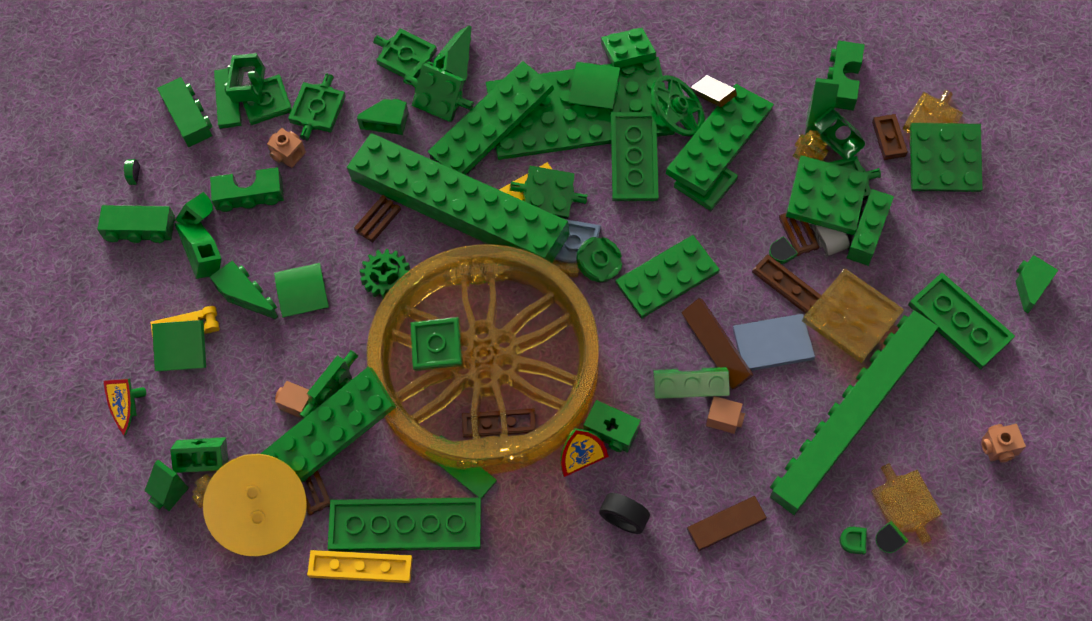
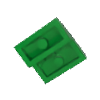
[569,62,620,110]
[274,263,329,318]
[152,320,206,371]

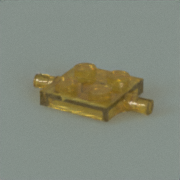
[902,90,963,133]
[871,463,942,545]

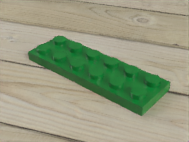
[428,61,554,175]
[665,84,774,196]
[260,367,396,482]
[328,497,481,551]

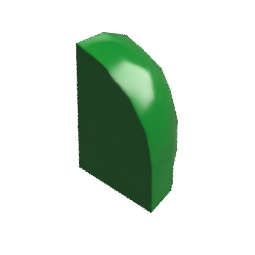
[175,192,213,225]

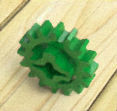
[359,249,411,299]

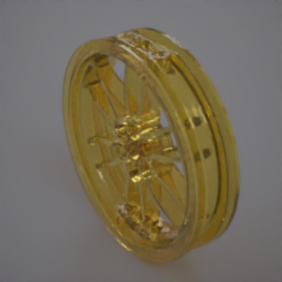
[367,244,599,474]

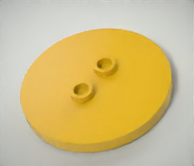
[203,454,306,556]

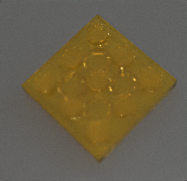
[802,269,904,364]

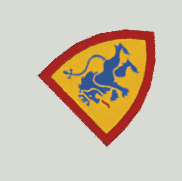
[103,378,146,435]
[560,428,609,477]

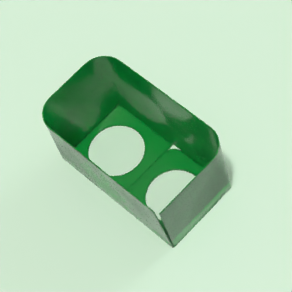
[814,107,865,159]

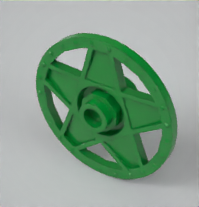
[651,75,705,136]

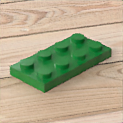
[611,112,659,201]
[615,235,720,319]
[908,273,1015,370]

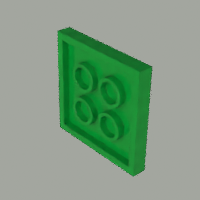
[910,123,983,192]
[785,155,868,235]

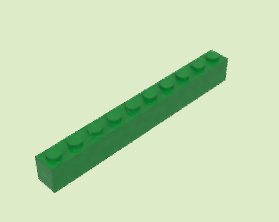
[770,310,939,516]

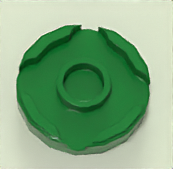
[576,237,622,283]

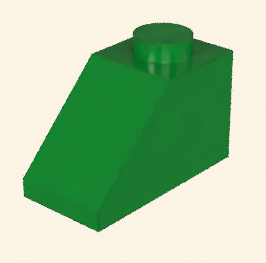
[357,99,409,135]
[1015,255,1058,313]
[145,460,189,511]

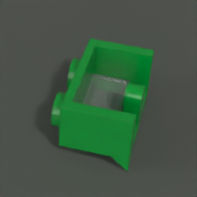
[224,53,266,104]

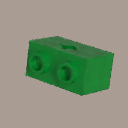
[583,400,641,453]
[170,437,228,473]

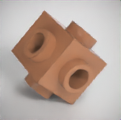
[267,128,306,168]
[981,424,1026,462]

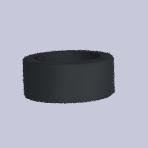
[599,493,650,534]

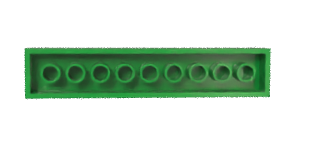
[347,133,570,271]

